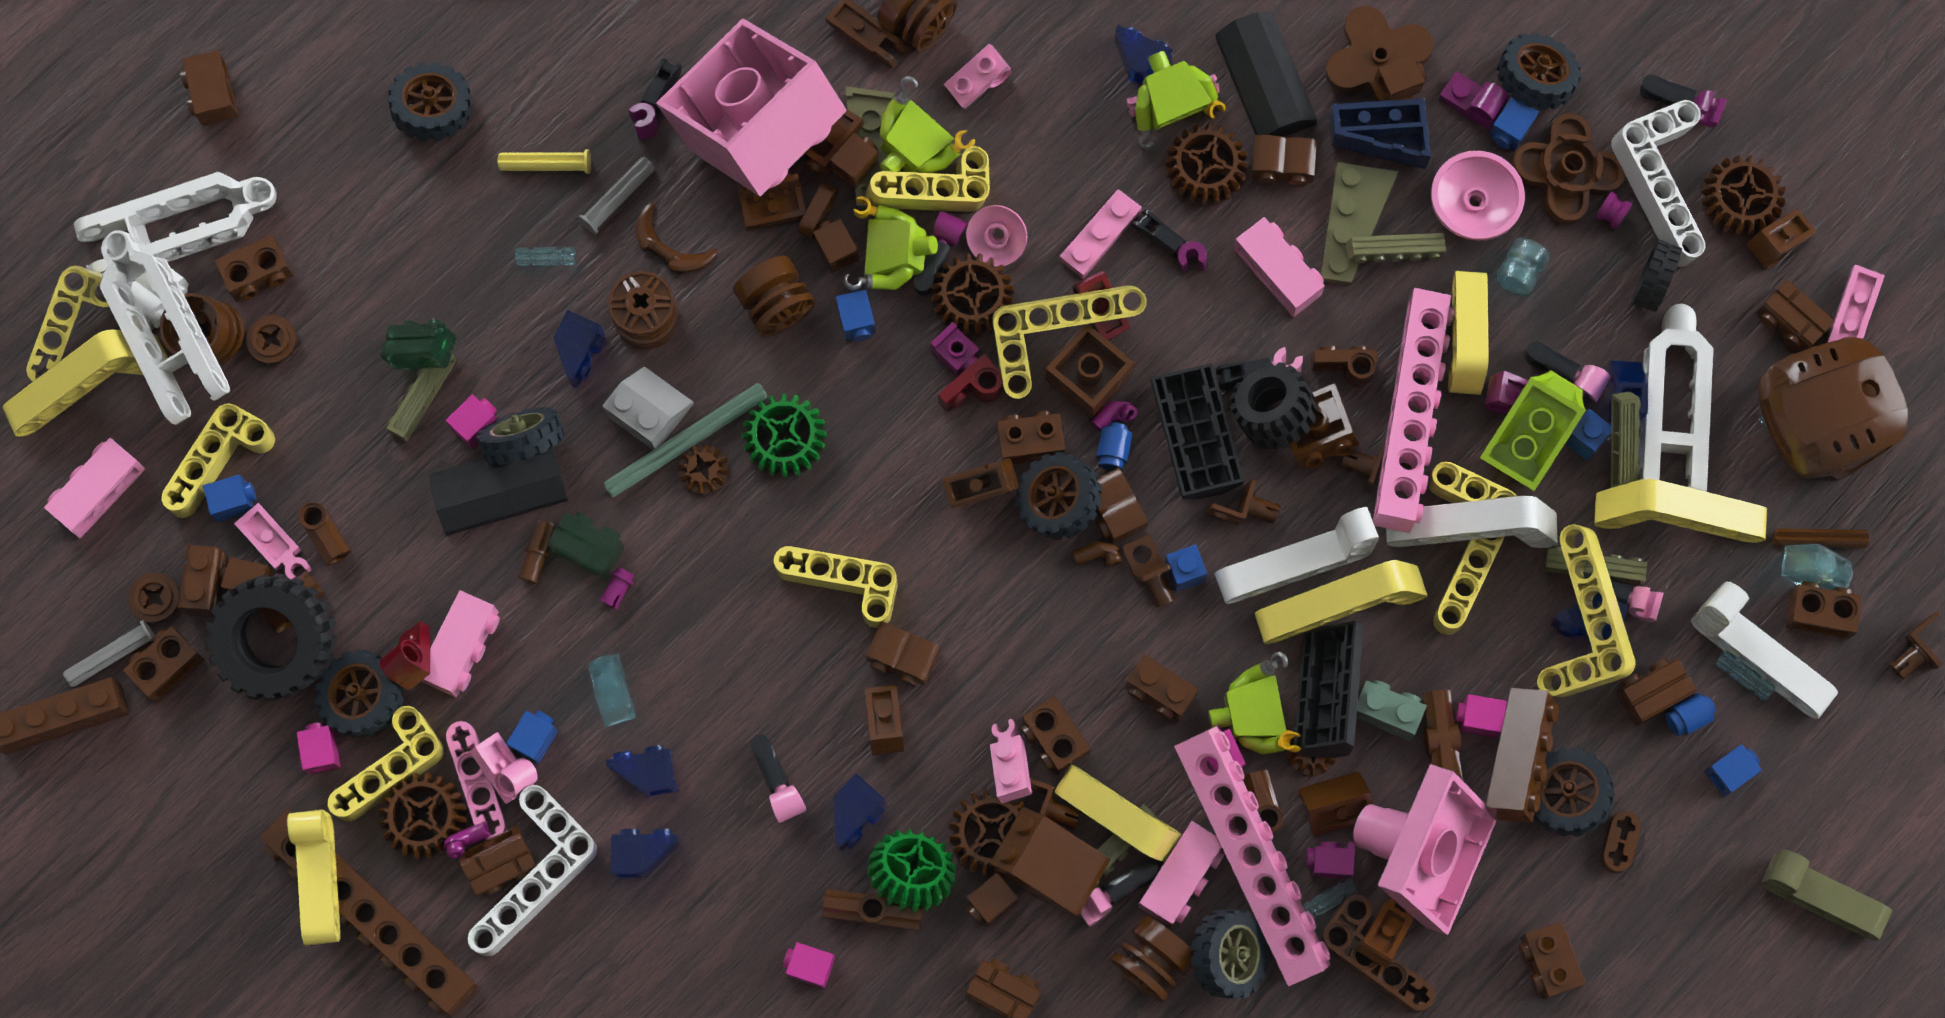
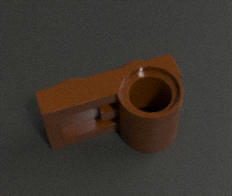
[1311,345,1378,387]

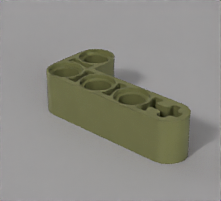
[1761,850,1892,941]

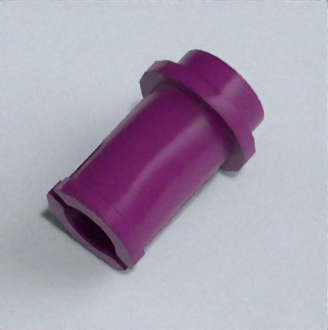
[599,567,634,610]

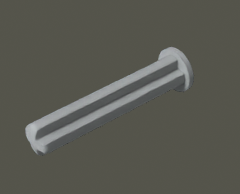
[578,157,655,234]
[63,620,155,687]

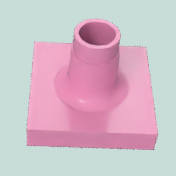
[1353,764,1497,935]

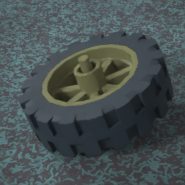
[477,407,565,465]
[1191,909,1269,999]

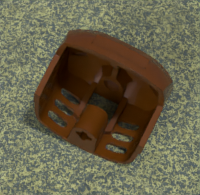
[1758,337,1908,480]

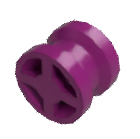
[1595,191,1632,230]

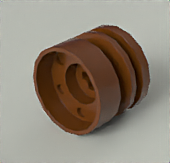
[877,0,958,52]
[733,255,816,337]
[608,271,679,350]
[159,293,245,364]
[1110,915,1194,1003]

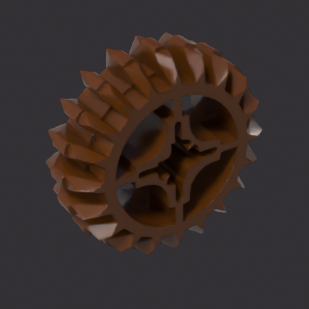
[1164,123,1248,207]
[1701,154,1786,238]
[931,253,1015,336]
[379,772,467,860]
[948,789,1025,877]

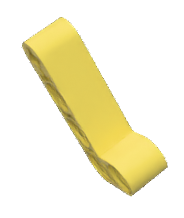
[865,146,990,212]
[26,266,109,381]
[1448,271,1489,395]
[162,403,275,518]
[774,546,897,628]
[328,706,444,821]
[1054,764,1182,863]
[287,810,340,946]

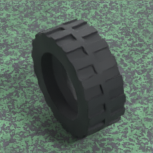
[1632,239,1682,312]

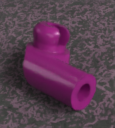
[1090,401,1138,432]
[444,821,490,858]

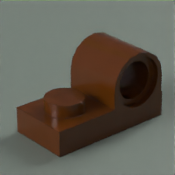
[1746,208,1817,270]
[865,685,905,755]

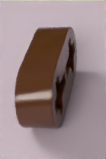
[798,182,839,239]
[1601,811,1641,873]

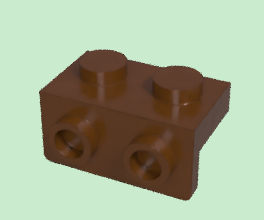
[738,173,806,231]

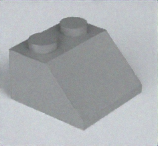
[602,367,694,450]

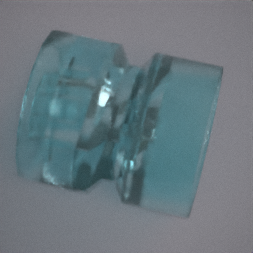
[1494,237,1551,296]

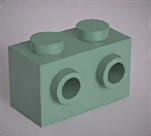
[1356,680,1427,741]

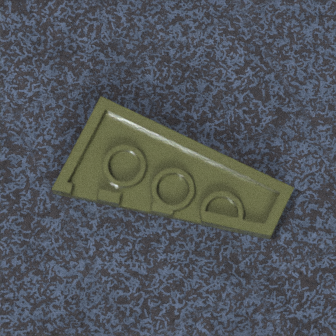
[845,86,895,210]
[1321,162,1398,286]

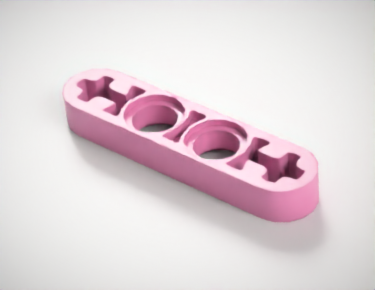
[446,721,507,841]

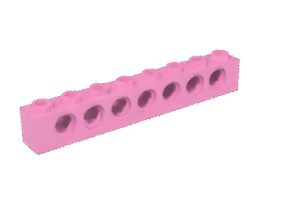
[1373,288,1454,533]
[1174,726,1331,986]

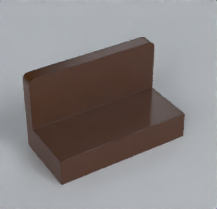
[1299,771,1373,836]

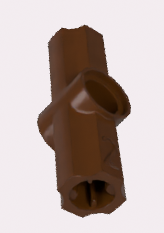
[1422,690,1463,781]
[822,889,923,931]

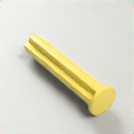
[497,149,591,174]

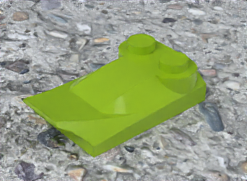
[1480,370,1586,491]

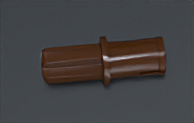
[518,520,555,585]

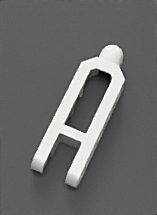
[74,172,277,274]
[100,230,230,425]
[1638,303,1713,492]

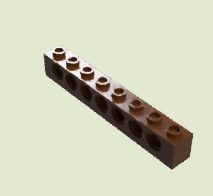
[260,809,480,1016]

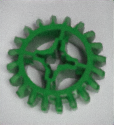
[742,393,827,478]
[867,828,956,913]

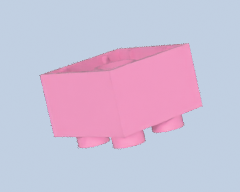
[656,18,847,197]

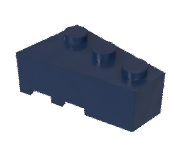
[1328,98,1431,169]

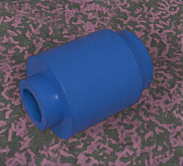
[1096,423,1133,471]
[1665,693,1716,736]

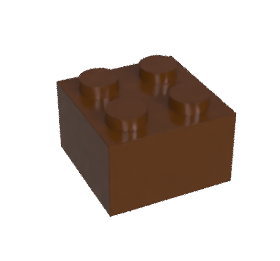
[1045,324,1135,418]

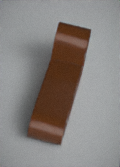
[1321,895,1435,1013]

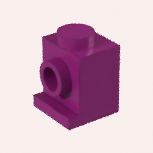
[931,322,980,377]
[1306,842,1355,879]

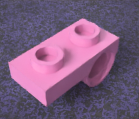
[944,44,1011,109]
[469,732,538,804]

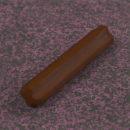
[1773,528,1870,548]

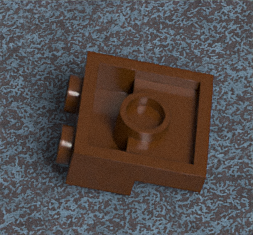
[801,109,864,176]
[1289,383,1360,469]

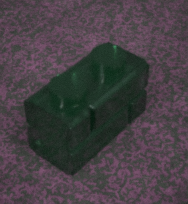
[380,319,457,370]
[547,512,624,580]

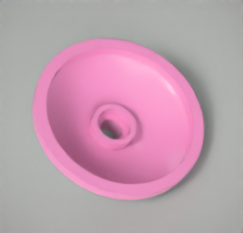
[1431,151,1525,241]

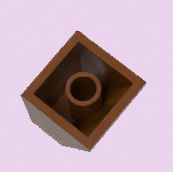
[990,807,1110,917]

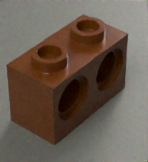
[215,234,293,302]
[1786,582,1862,639]
[123,626,204,703]
[1020,695,1091,775]

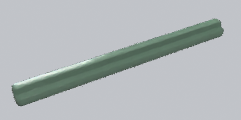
[603,383,767,497]

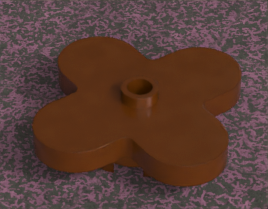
[1325,6,1434,101]
[1511,113,1625,224]

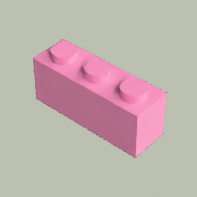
[1233,217,1325,318]
[44,438,145,539]
[422,590,500,698]
[1138,821,1225,928]

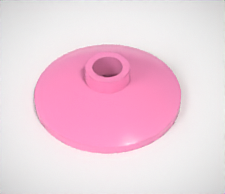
[966,205,1027,266]

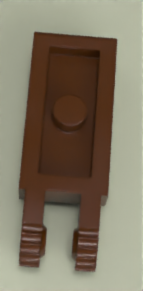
[825,0,909,69]
[1358,897,1414,968]

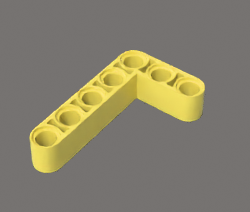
[993,286,1147,399]
[2,329,168,437]
[1428,462,1516,635]
[1594,479,1767,543]
[1537,524,1635,698]
[1254,560,1428,644]

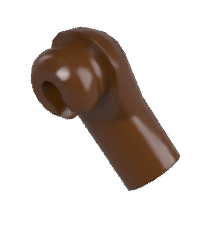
[1073,541,1122,567]

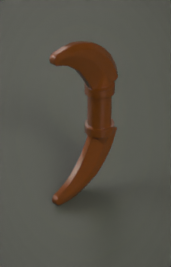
[636,203,718,272]

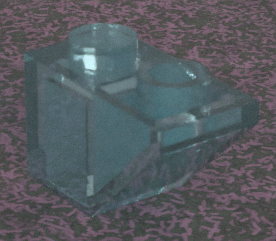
[1781,544,1853,590]
[588,653,636,727]

